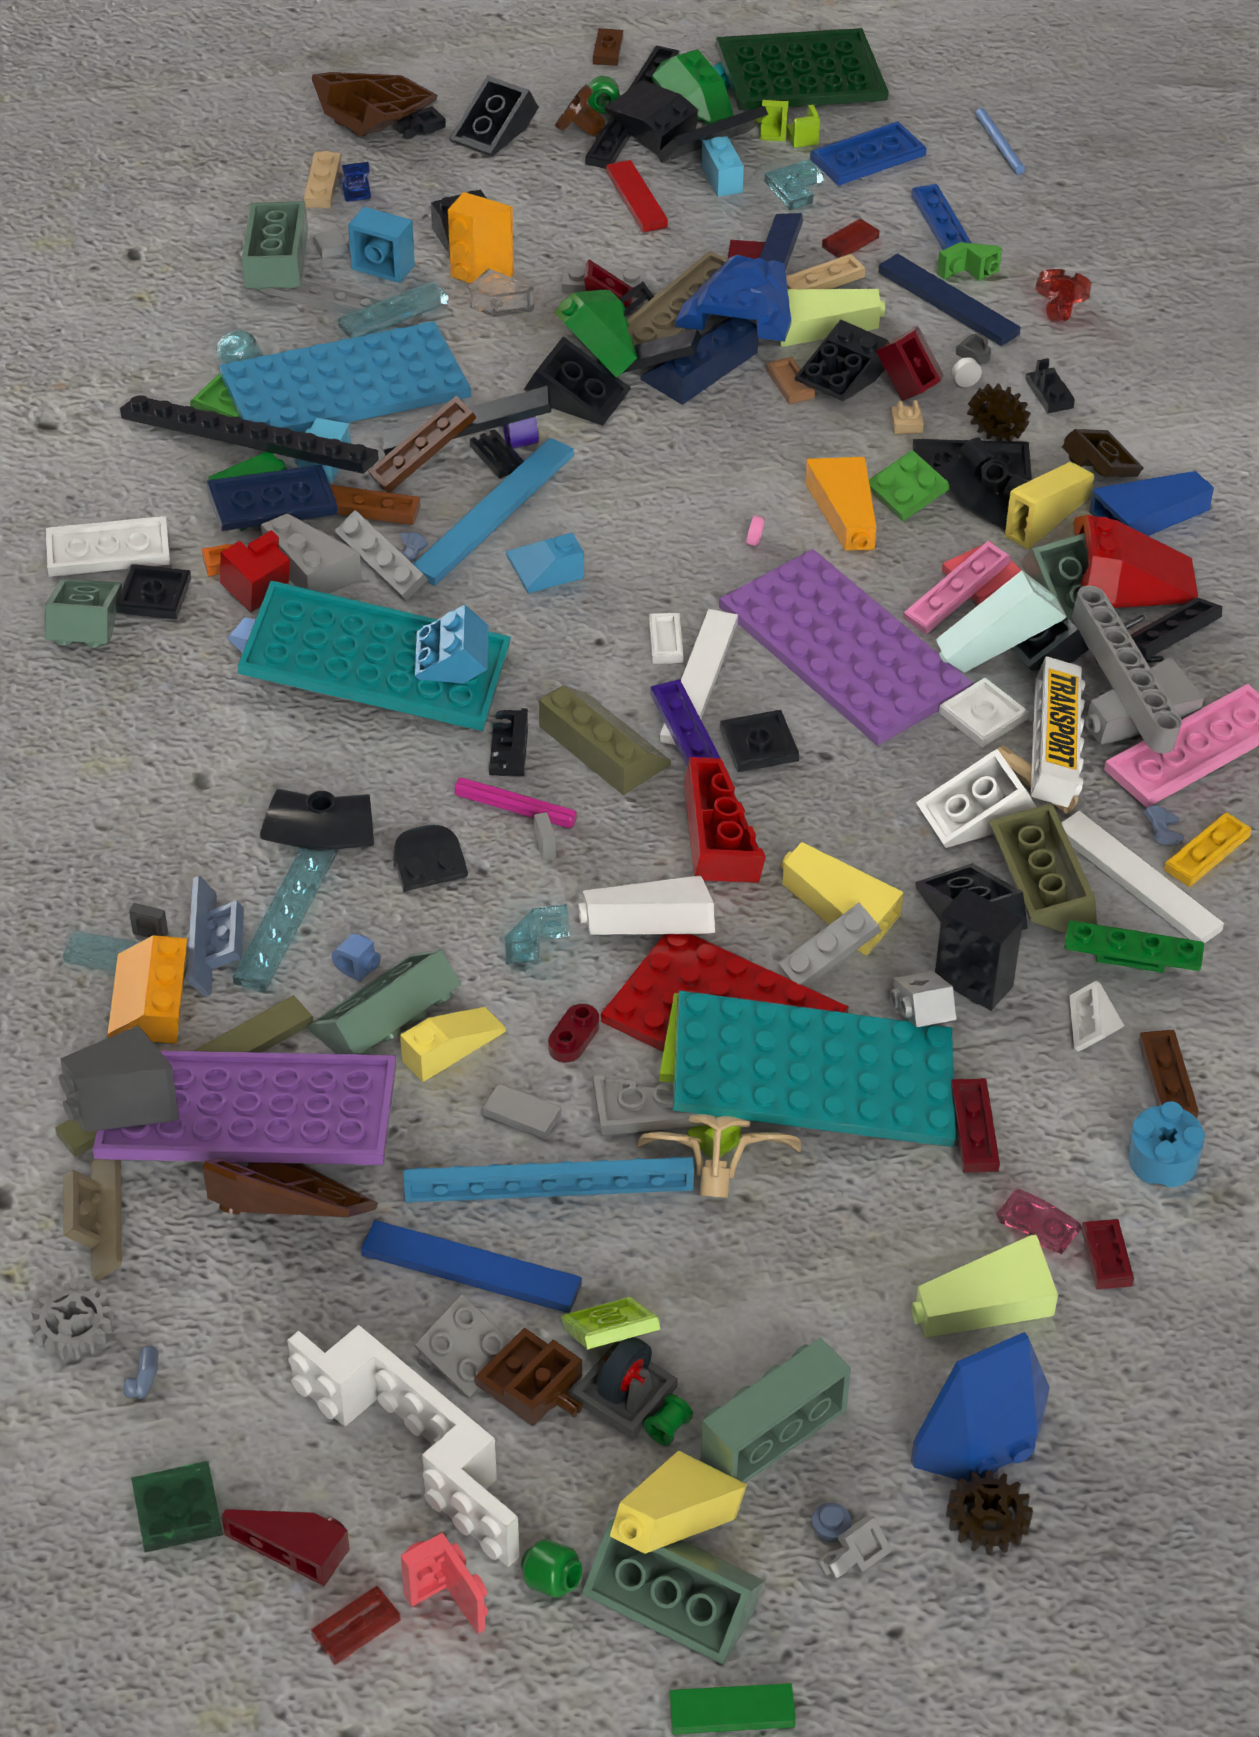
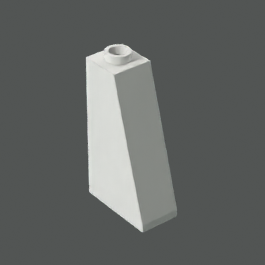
[578,875,715,935]

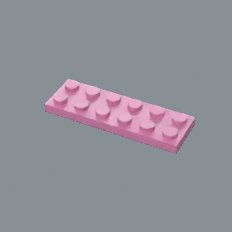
[1104,684,1259,808]

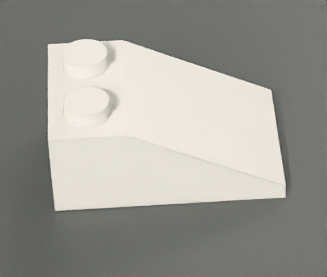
[916,749,1037,848]

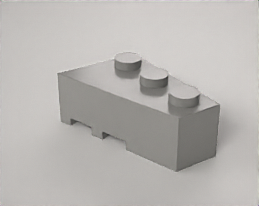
[261,513,362,594]

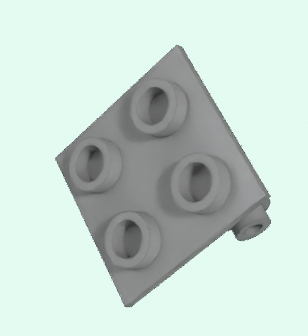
[414,1294,510,1398]

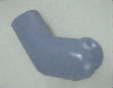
[124,1346,159,1400]

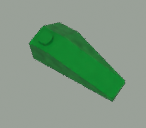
[554,290,637,378]

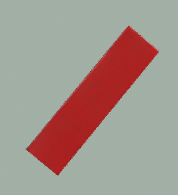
[606,160,668,232]

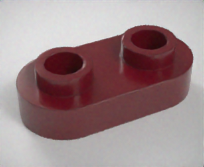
[548,1004,599,1063]

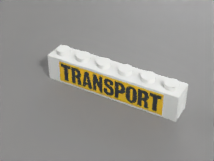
[1031,656,1085,808]

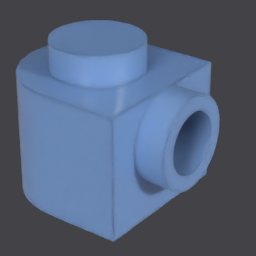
[332,934,381,982]

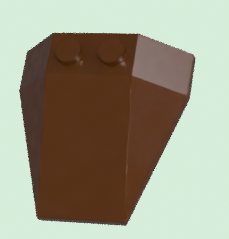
[312,72,438,136]
[203,1158,378,1217]

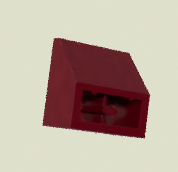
[876,325,944,401]

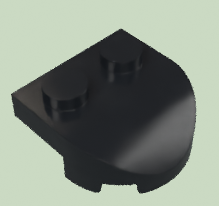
[393,825,468,892]

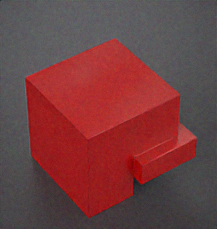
[220,530,290,613]

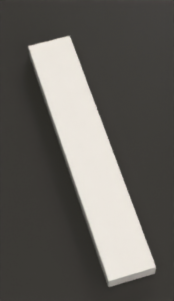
[660,609,738,745]
[1061,811,1224,944]

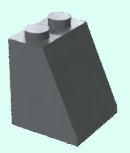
[59,1025,179,1132]

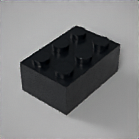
[935,888,1023,1011]

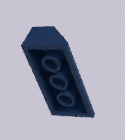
[641,317,758,405]

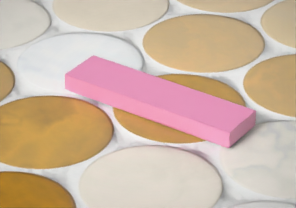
[904,541,1011,635]

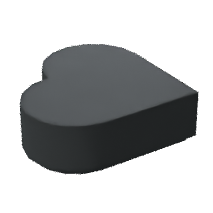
[956,333,991,364]

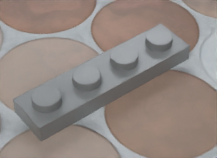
[334,510,428,601]

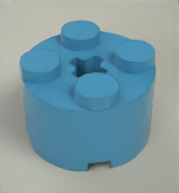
[1128,1102,1205,1187]

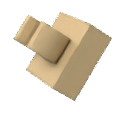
[891,400,924,434]

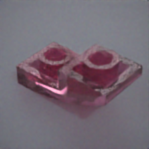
[996,1188,1082,1254]

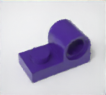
[502,417,539,449]

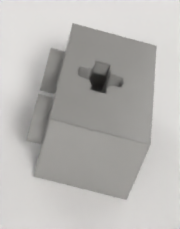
[890,971,957,1027]

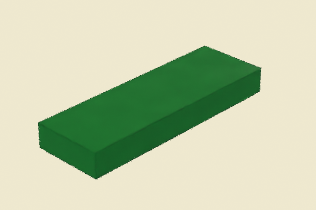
[669,1683,796,1734]

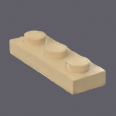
[304,151,341,208]
[786,254,866,289]

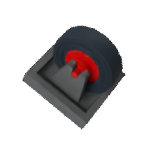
[571,1337,678,1439]

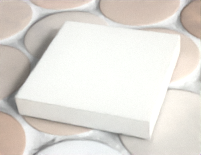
[939,678,1029,748]

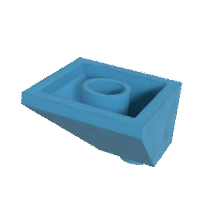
[506,532,584,593]

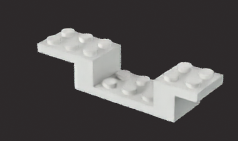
[287,1325,519,1567]

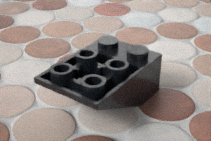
[795,319,889,401]

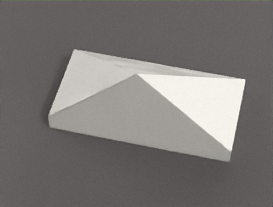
[1069,981,1124,1052]

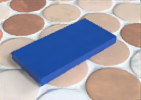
[810,121,927,186]

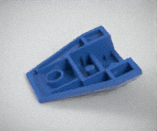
[911,1332,1050,1482]

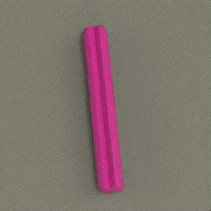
[455,777,577,828]

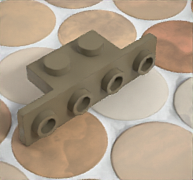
[63,1159,122,1281]

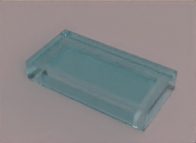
[63,931,138,972]

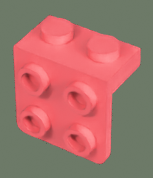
[401,1532,488,1634]

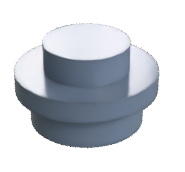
[812,1503,851,1542]

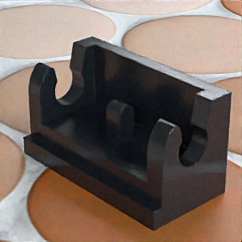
[489,708,528,776]

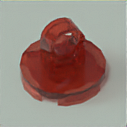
[1036,269,1092,322]

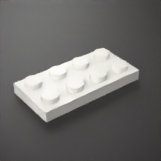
[46,516,170,577]

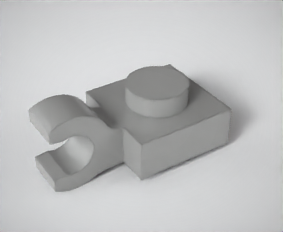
[817,1515,892,1578]

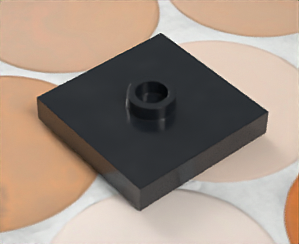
[116,564,191,619]
[720,710,799,773]

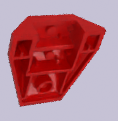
[1073,515,1198,608]

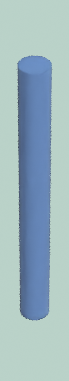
[975,108,1025,175]

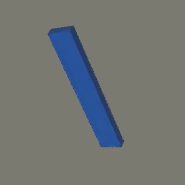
[361,1220,582,1313]

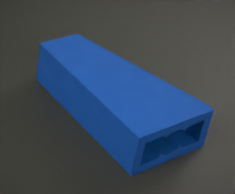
[1089,471,1214,536]

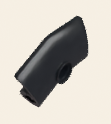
[935,437,1029,530]
[260,789,374,851]

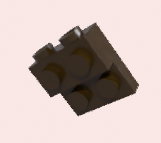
[1062,429,1144,477]

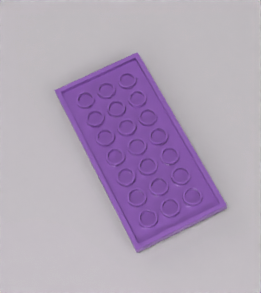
[719,549,973,746]
[93,1051,396,1165]

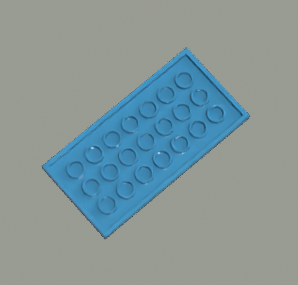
[219,321,471,432]

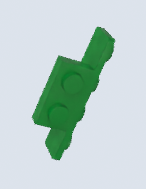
[1064,920,1204,973]

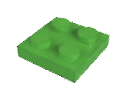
[869,450,949,521]

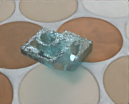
[504,904,569,965]

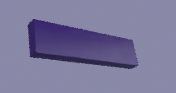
[650,679,721,766]

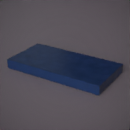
[206,465,338,531]

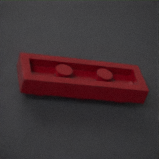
[951,1078,1000,1173]

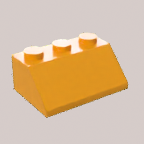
[448,192,514,285]
[107,935,187,1044]

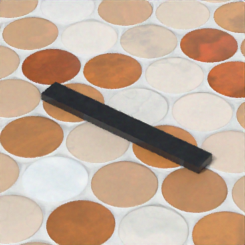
[585,46,680,169]

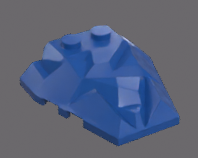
[676,255,792,342]

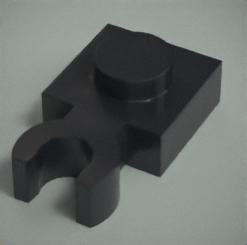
[397,106,446,139]

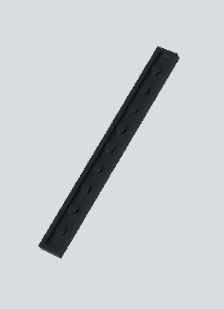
[120,395,379,474]

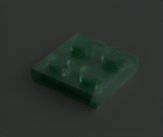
[131,1461,223,1553]

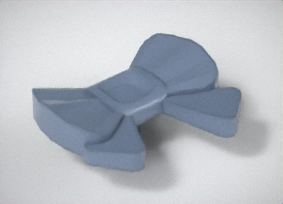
[400,532,428,563]
[1144,805,1184,846]

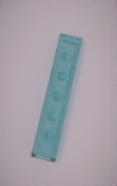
[233,848,339,992]

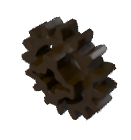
[967,383,1031,441]
[946,1470,1033,1555]

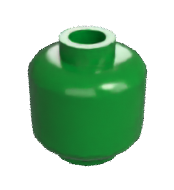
[587,76,620,114]
[521,1539,582,1598]

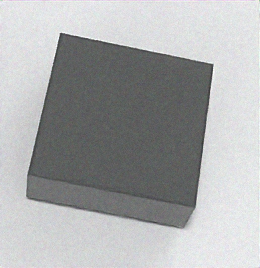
[129,903,168,938]

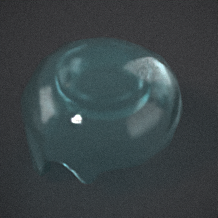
[216,329,262,364]

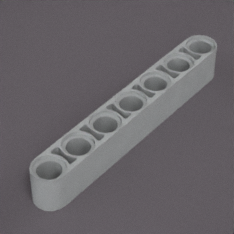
[1072,585,1182,753]

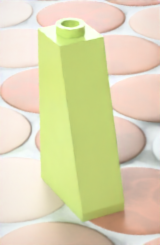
[780,289,885,346]
[911,1234,1058,1338]

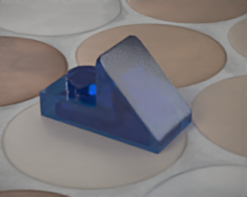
[338,162,371,202]

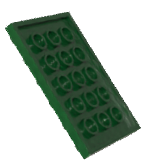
[715,28,889,110]

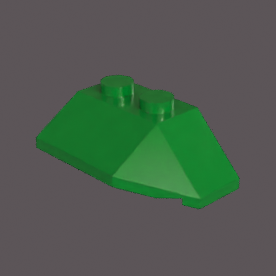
[652,49,734,125]

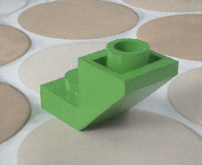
[937,242,1002,280]

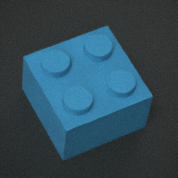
[348,207,415,283]

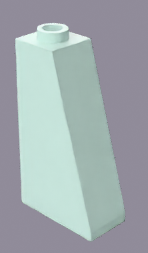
[936,570,1067,673]

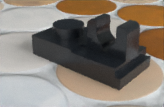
[1025,358,1075,414]

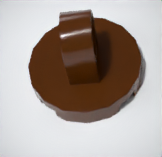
[554,84,606,136]

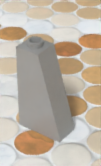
[1085,658,1204,745]

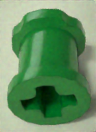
[643,1394,693,1446]

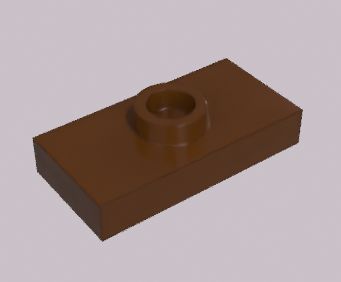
[593,28,623,66]

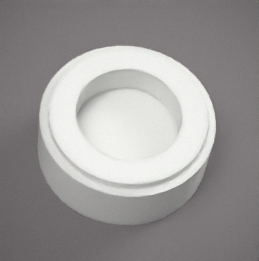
[952,358,982,387]

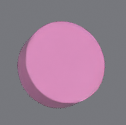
[746,515,765,546]

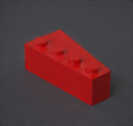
[684,757,766,883]

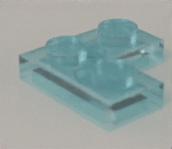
[764,159,824,210]

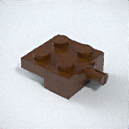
[475,1327,583,1426]

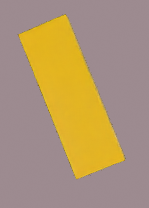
[1164,812,1252,887]

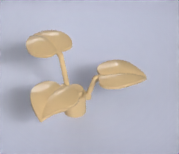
[637,1114,801,1198]

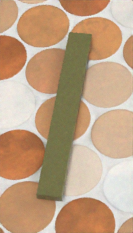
[55,995,313,1157]

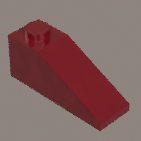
[221,1509,350,1586]

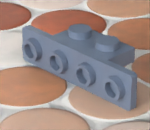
[185,876,244,997]

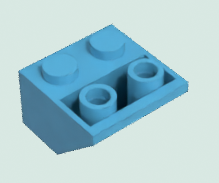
[415,604,489,683]

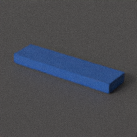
[912,184,972,250]

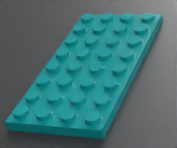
[237,581,511,731]
[673,990,956,1147]

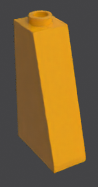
[805,457,876,551]

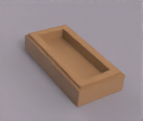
[766,357,815,404]

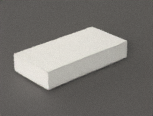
[649,613,684,664]

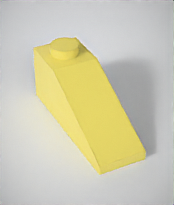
[400,1007,506,1082]

